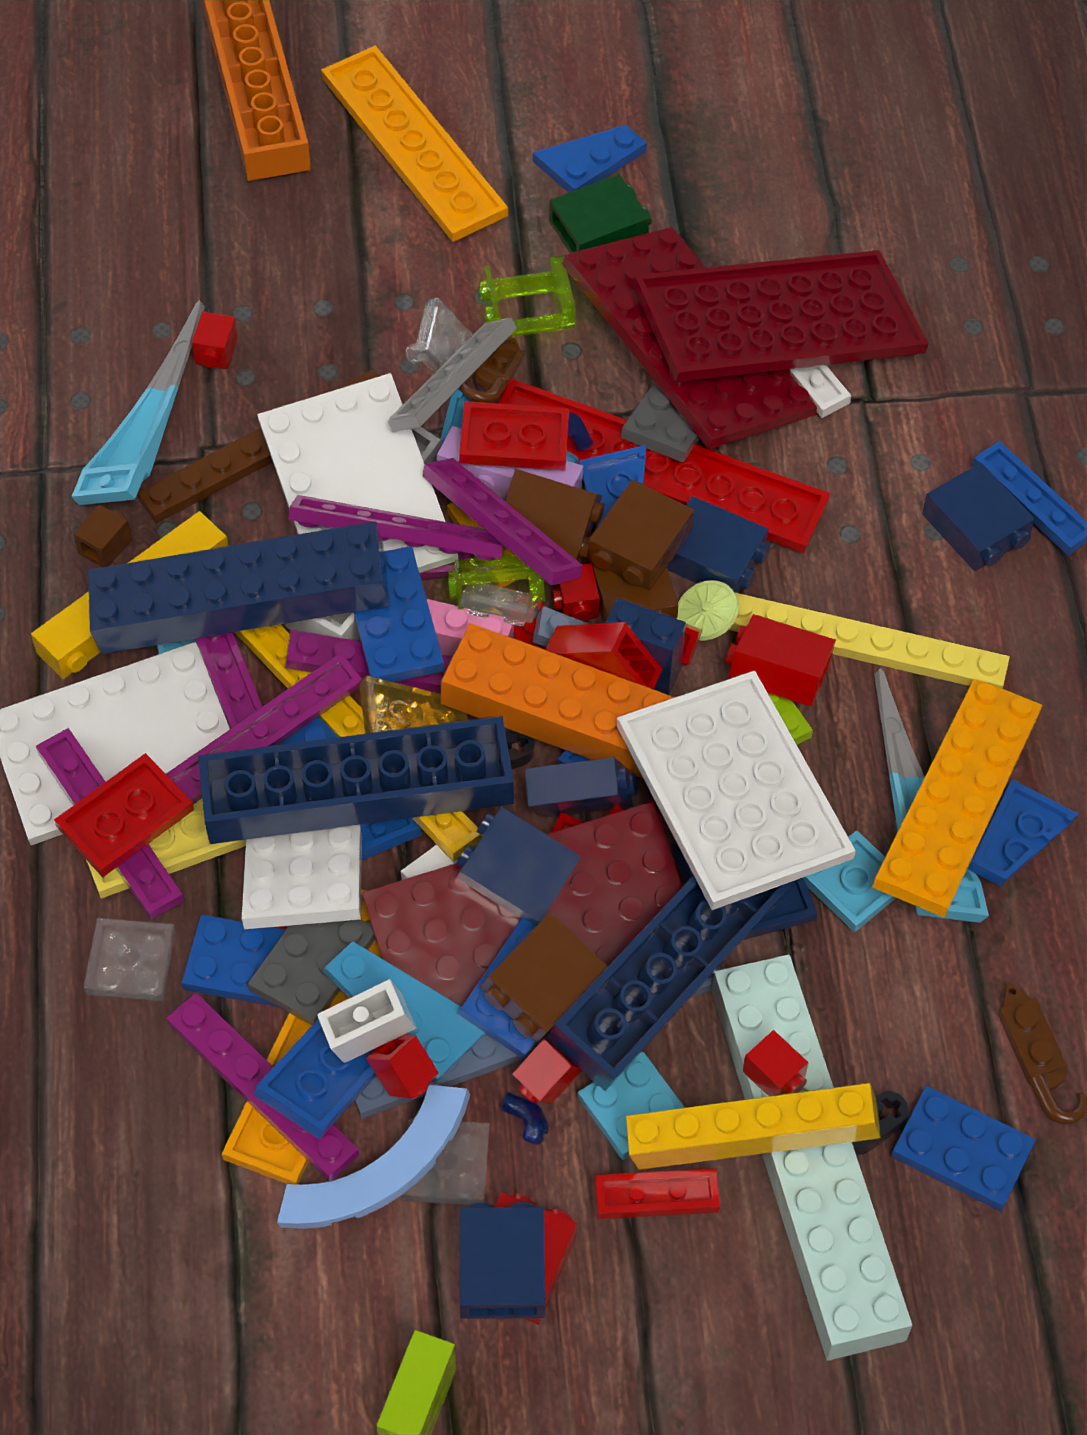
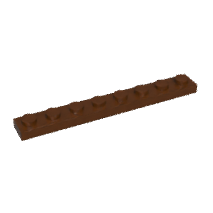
[137,369,379,524]

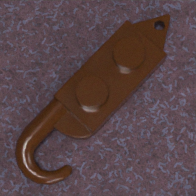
[460,338,525,403]
[998,982,1087,1124]

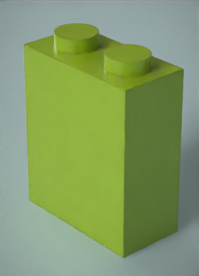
[376,1330,456,1435]

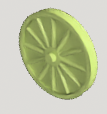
[677,580,739,641]

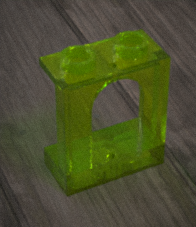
[479,255,575,337]
[448,554,545,609]

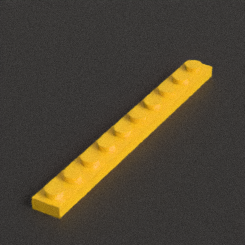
[234,624,482,861]

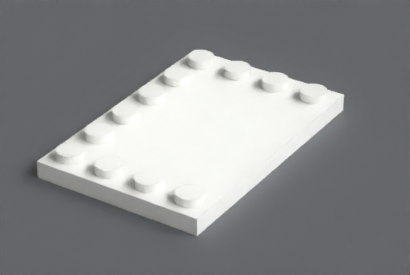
[257,373,458,573]
[0,642,230,845]
[616,671,856,910]

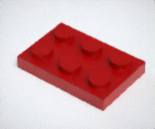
[459,401,569,470]
[54,753,194,877]

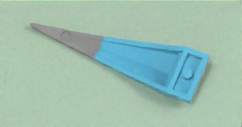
[71,300,204,505]
[874,668,989,923]

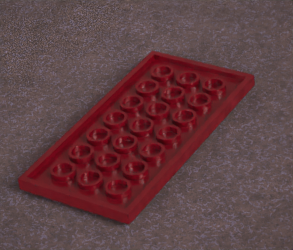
[562,227,817,449]
[632,250,929,382]
[361,801,682,1007]

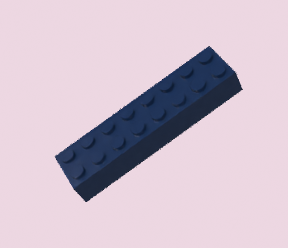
[88,521,390,654]
[198,716,514,844]
[546,875,798,1091]

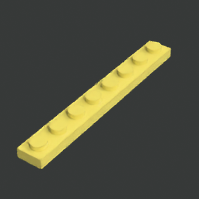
[729,592,1010,689]

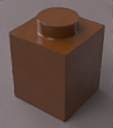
[73,504,132,567]

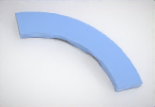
[277,1085,470,1229]

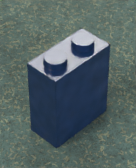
[922,462,1035,571]
[667,496,771,593]
[605,598,686,695]
[525,757,637,818]
[456,806,581,926]
[460,1202,545,1319]

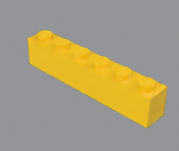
[31,511,228,680]
[626,1083,881,1170]

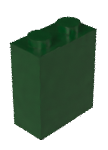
[549,174,652,253]

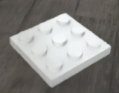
[242,825,362,929]

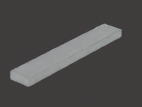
[387,318,517,432]

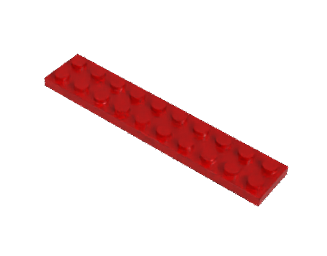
[498,379,831,553]

